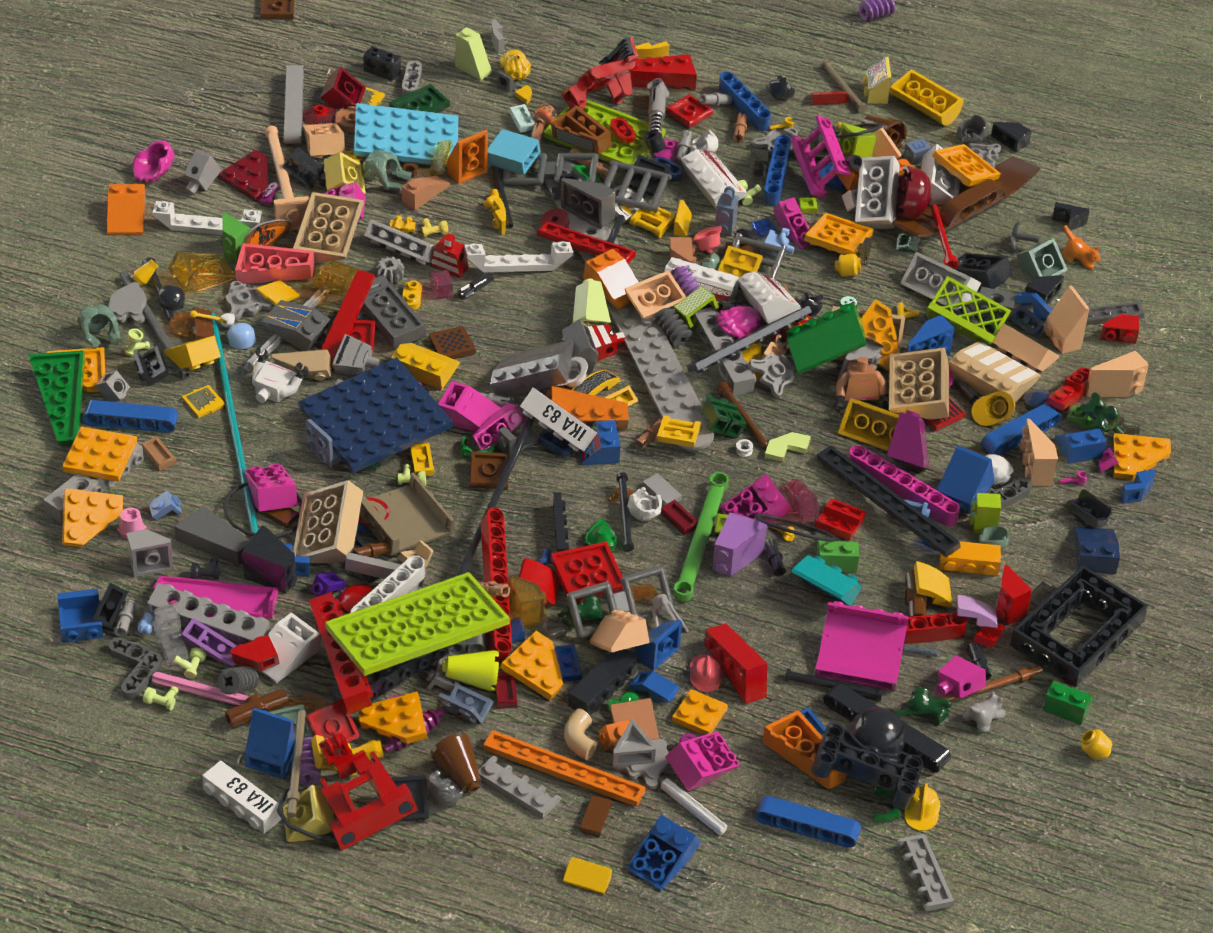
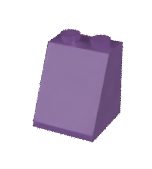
[712,512,767,577]

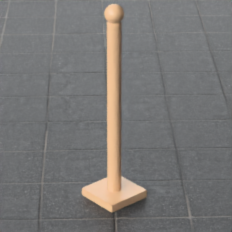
[265,126,310,231]

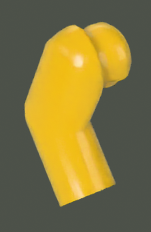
[483,189,499,209]

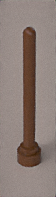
[716,382,768,448]

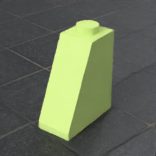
[455,27,492,81]
[573,279,611,326]

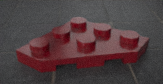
[218,149,268,202]

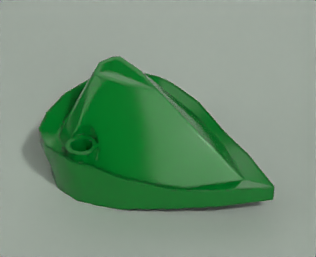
[585,517,617,551]

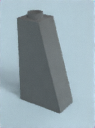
[175,506,250,566]

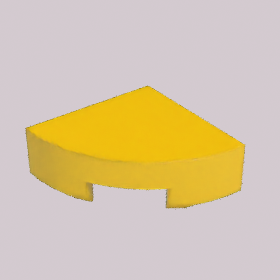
[515,85,532,104]

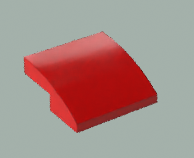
[814,498,867,541]
[518,558,560,608]

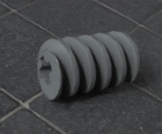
[654,308,692,347]
[218,666,259,695]

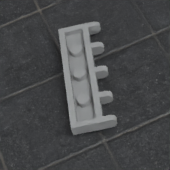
[478,756,561,819]
[896,834,954,911]

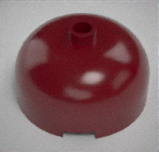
[896,166,932,220]

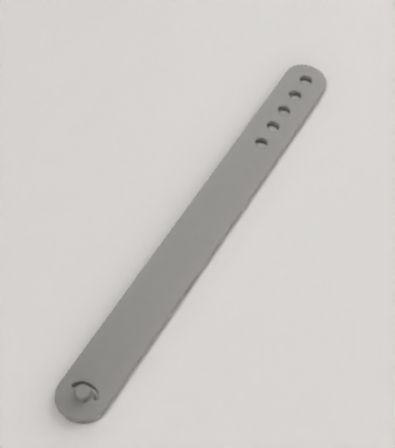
[544,162,714,450]

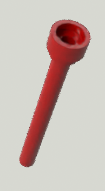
[931,204,959,269]

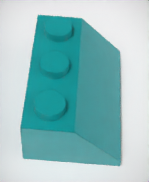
[791,555,863,606]

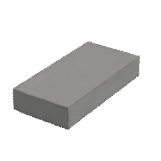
[642,473,682,505]

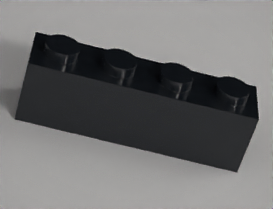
[568,649,638,715]

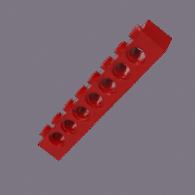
[309,592,373,714]

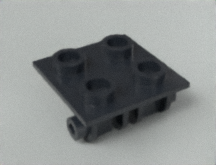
[282,147,322,189]

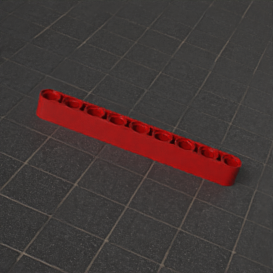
[481,507,512,664]

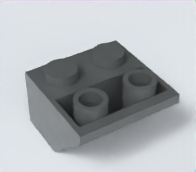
[561,320,599,374]

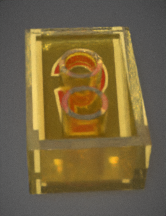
[168,252,236,292]

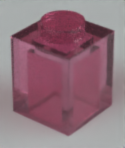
[430,270,453,300]

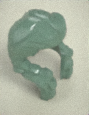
[363,150,412,191]
[77,304,120,348]

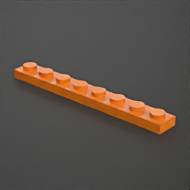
[483,730,646,807]

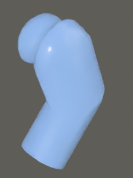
[137,612,154,635]

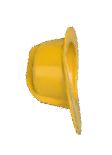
[971,391,1015,426]
[904,783,940,831]

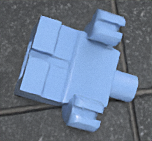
[763,228,795,257]

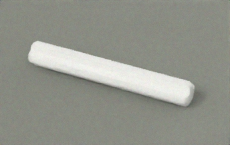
[661,778,727,835]

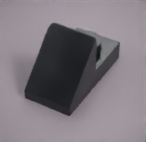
[1052,202,1090,230]

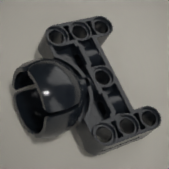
[811,707,923,810]

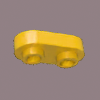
[402,281,422,310]

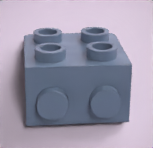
[305,419,343,467]
[438,683,494,724]

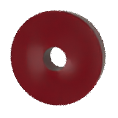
[541,208,570,228]

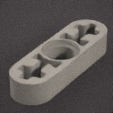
[402,61,422,95]

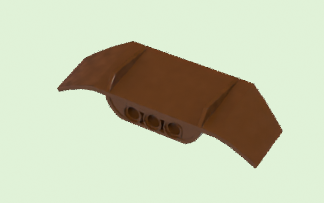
[892,156,1040,237]

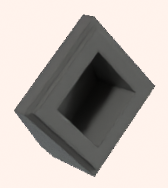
[498,70,517,92]

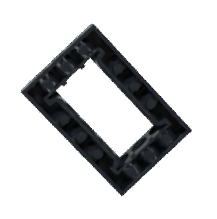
[1010,565,1148,687]

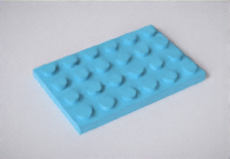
[353,103,458,167]

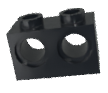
[363,46,401,81]

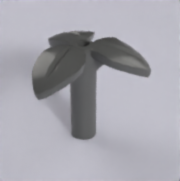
[1011,222,1040,252]

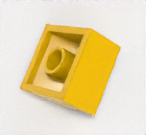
[164,336,221,370]

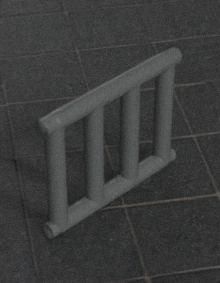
[603,160,672,212]
[732,233,787,290]

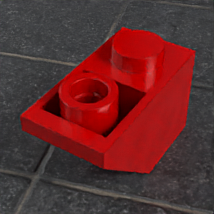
[1100,314,1139,344]
[230,635,280,672]

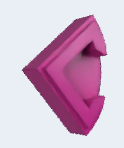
[1098,448,1119,472]

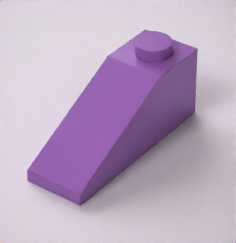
[181,618,237,668]

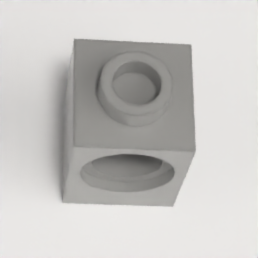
[95,370,130,402]

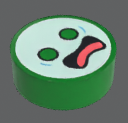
[839,296,858,309]

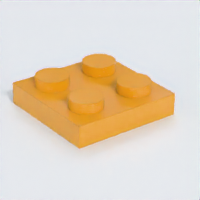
[672,689,728,735]

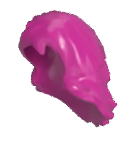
[132,141,175,183]
[716,306,762,339]

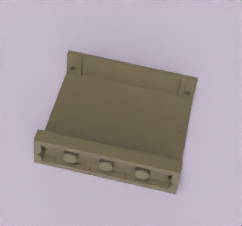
[359,473,454,555]

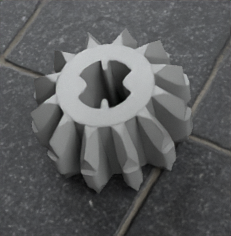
[374,256,404,285]

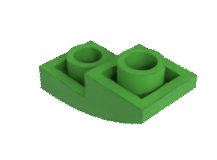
[1067,405,1105,433]

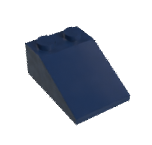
[1074,526,1120,574]

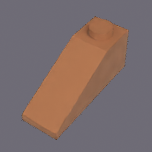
[402,175,450,210]

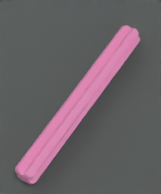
[152,672,249,706]

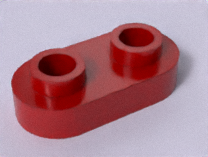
[610,118,635,144]

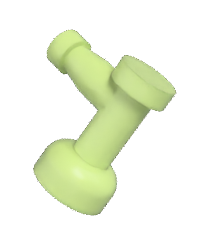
[738,180,762,206]
[124,329,150,356]
[398,464,426,487]
[173,648,206,679]
[143,686,178,710]

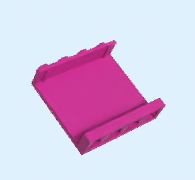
[815,601,909,691]

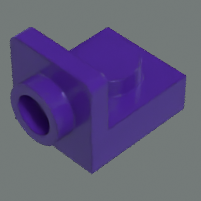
[311,572,346,597]

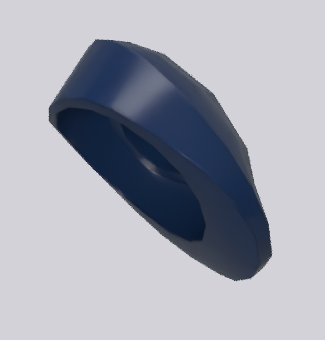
[1023,389,1051,411]

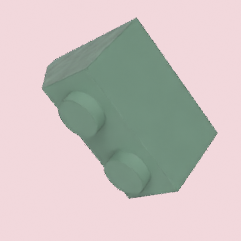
[1016,238,1068,279]

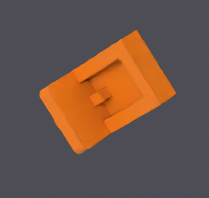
[599,720,629,750]

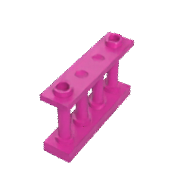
[790,115,850,198]

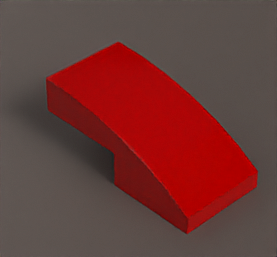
[973,623,1006,648]

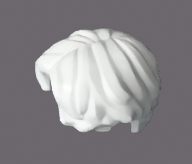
[690,130,718,153]
[986,454,1014,486]
[627,487,662,522]

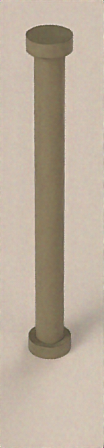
[820,59,867,113]

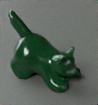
[1080,392,1125,434]
[557,595,605,631]
[894,688,952,726]

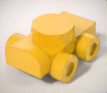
[389,216,416,233]

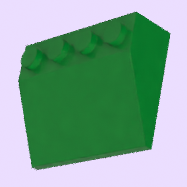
[786,303,867,374]

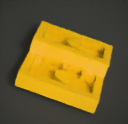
[718,246,763,283]
[914,561,952,608]

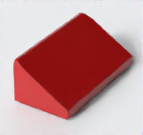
[810,91,847,105]

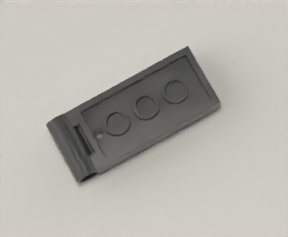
[361,275,426,349]

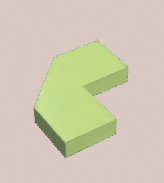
[764,432,811,462]

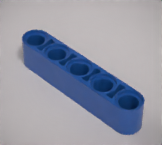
[719,72,771,131]
[764,135,791,206]
[83,400,179,433]
[981,403,1061,456]
[755,796,861,848]

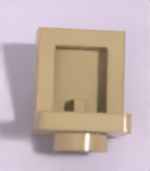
[398,540,433,567]

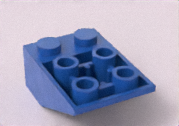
[907,315,954,356]
[245,708,294,779]
[626,814,701,891]

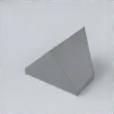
[613,719,656,767]

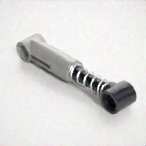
[643,78,669,153]

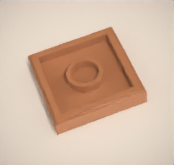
[610,698,659,740]

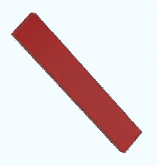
[537,222,636,264]
[321,269,375,371]

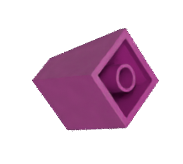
[887,410,929,469]

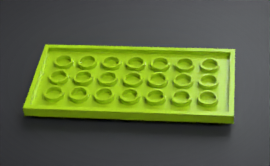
[325,572,510,676]

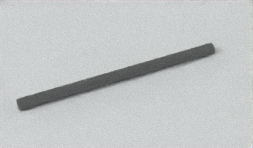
[119,271,191,379]

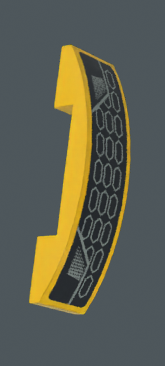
[572,370,620,395]

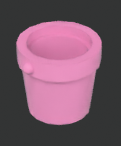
[117,508,146,539]

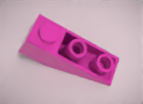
[773,197,812,249]
[472,404,526,450]

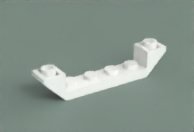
[153,201,262,235]
[464,242,573,272]

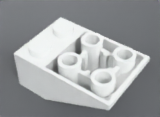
[261,613,321,684]

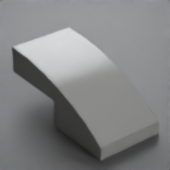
[491,19,505,54]

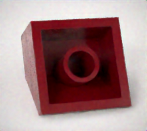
[320,67,366,109]

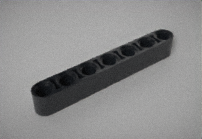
[823,683,951,773]

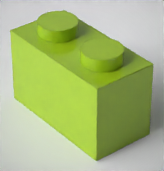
[969,493,1001,534]

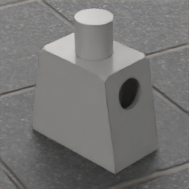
[185,149,221,195]

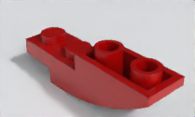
[1046,367,1090,411]

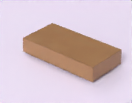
[140,437,177,471]

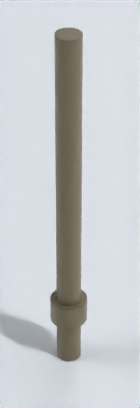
[286,710,306,818]

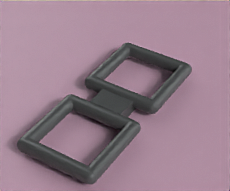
[502,153,599,185]
[566,565,675,640]

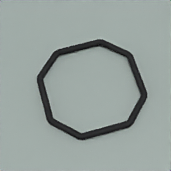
[834,123,883,138]
[277,786,334,840]

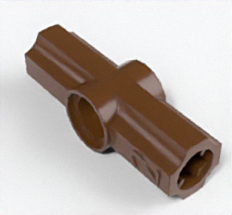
[905,570,927,617]
[224,689,289,728]

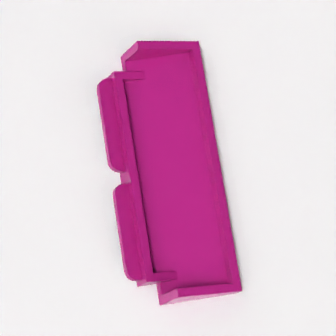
[153,575,279,622]

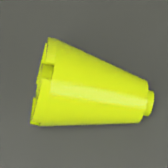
[442,650,499,691]

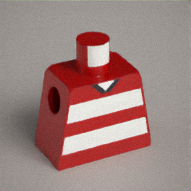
[430,234,469,278]
[587,325,625,361]

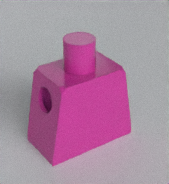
[936,655,986,698]

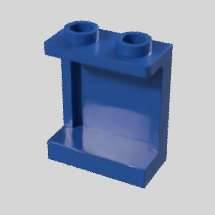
[57,589,103,643]

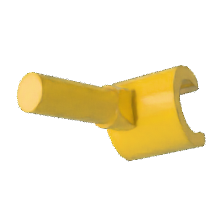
[770,117,794,130]
[771,527,795,542]

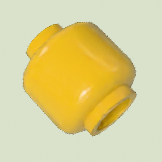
[835,253,861,277]
[1081,729,1112,760]

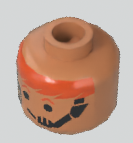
[532,104,557,129]

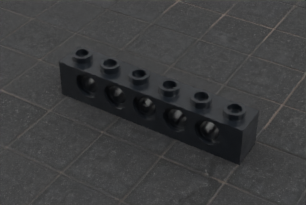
[329,646,449,714]

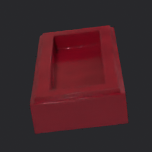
[661,500,698,535]
[494,672,518,709]

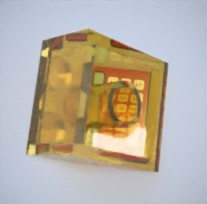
[508,575,547,630]

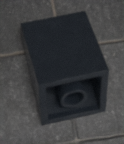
[242,525,297,594]

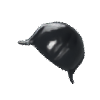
[769,75,795,100]
[794,292,824,318]

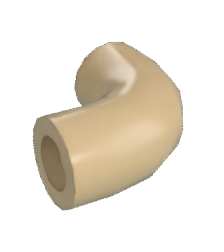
[564,709,597,760]

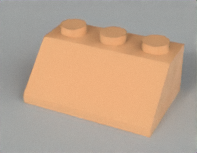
[993,324,1059,372]
[590,609,649,652]

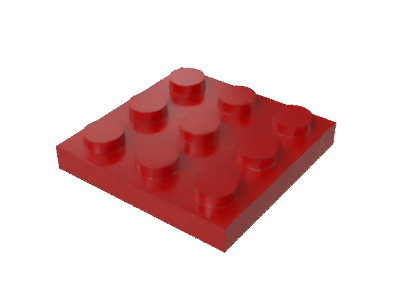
[550,542,623,601]

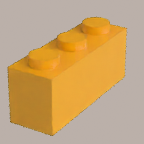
[939,541,1001,576]

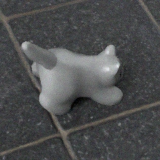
[963,691,1006,732]

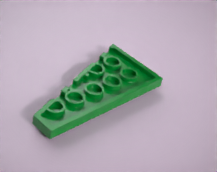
[28,350,85,446]

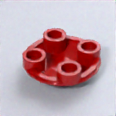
[340,584,374,613]

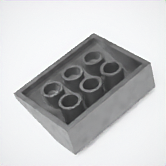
[490,340,574,397]

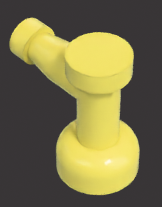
[422,218,449,237]

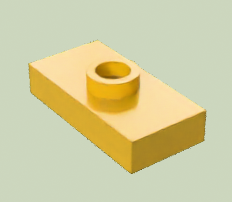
[410,443,434,476]

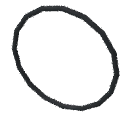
[223,483,303,538]
[755,514,836,542]

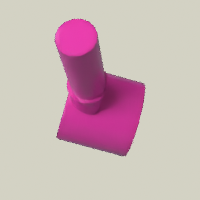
[1060,470,1088,486]

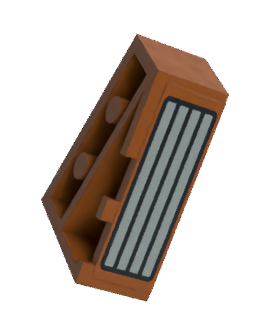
[551,106,612,155]

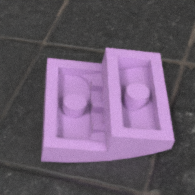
[957,595,997,628]

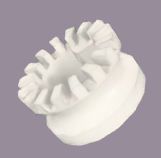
[736,439,753,457]

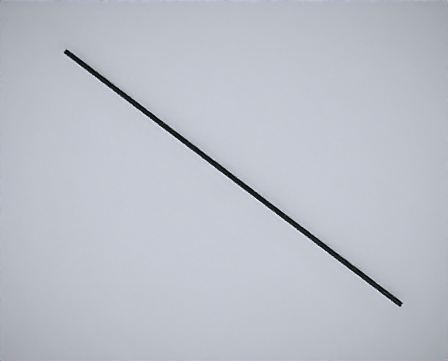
[456,215,625,576]

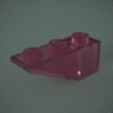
[783,479,819,522]

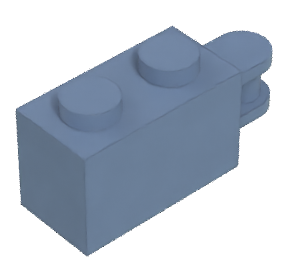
[715,186,739,236]

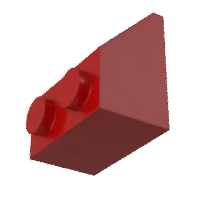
[996,565,1032,625]

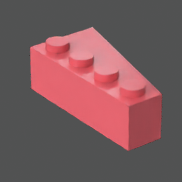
[235,243,315,284]

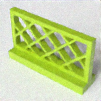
[925,276,1011,347]

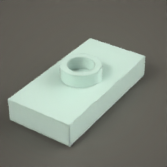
[509,104,535,133]

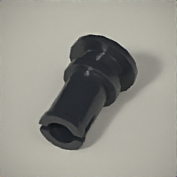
[734,228,759,246]

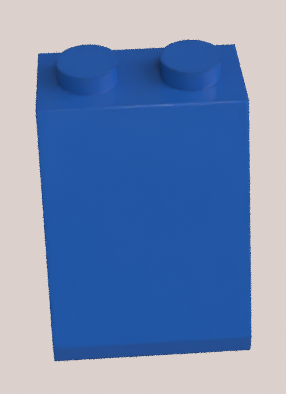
[937,445,995,514]

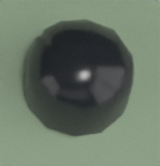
[157,284,185,311]

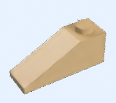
[272,350,331,380]

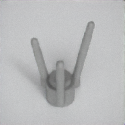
[650,594,688,632]

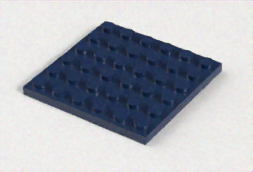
[298,357,453,473]

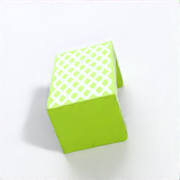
[674,286,719,328]

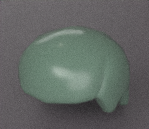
[699,253,720,271]
[979,526,1009,550]

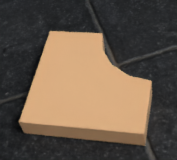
[872,127,902,159]

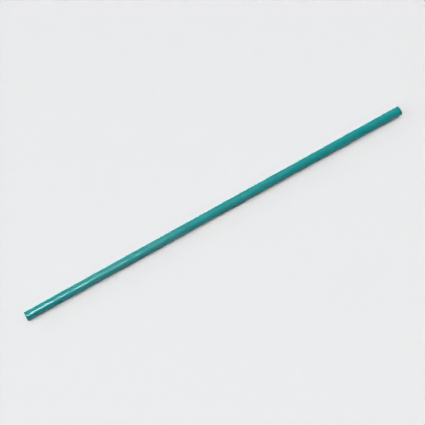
[211,313,258,538]

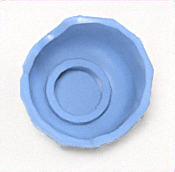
[227,323,256,349]

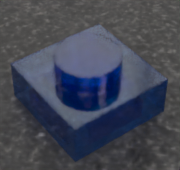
[752,218,776,238]

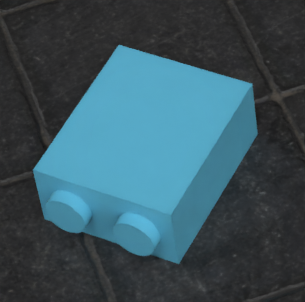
[488,129,540,175]

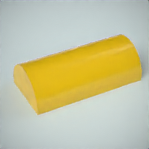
[890,69,963,126]

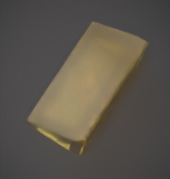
[429,140,452,177]

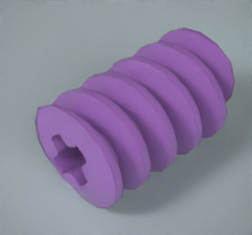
[858,0,896,22]
[670,265,700,297]
[299,737,321,786]

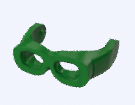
[571,165,601,183]
[460,436,497,459]
[874,787,900,822]

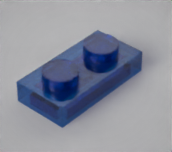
[554,644,582,682]

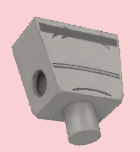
[333,334,380,376]

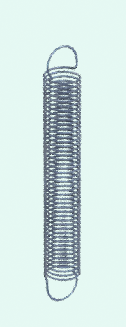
[902,645,943,657]

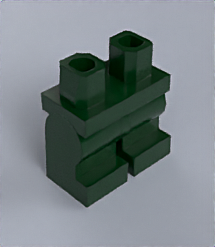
[700,395,747,438]

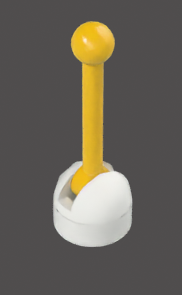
[190,311,235,328]

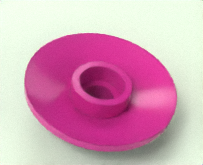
[653,139,681,162]

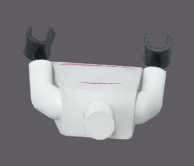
[252,347,309,403]

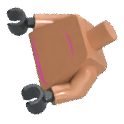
[834,357,889,410]

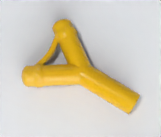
[897,302,920,319]

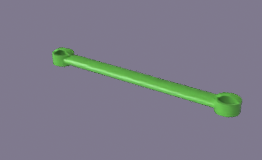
[673,472,729,602]

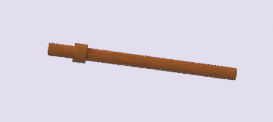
[936,666,1043,702]

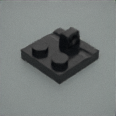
[628,155,671,197]
[391,775,429,821]

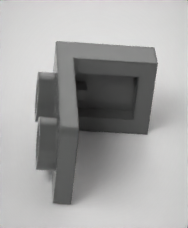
[498,427,539,457]

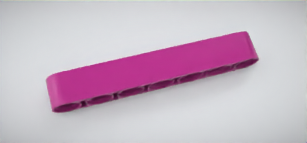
[849,445,960,527]

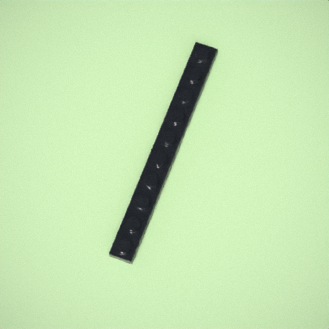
[817,445,961,557]

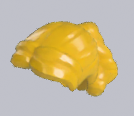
[500,50,531,81]

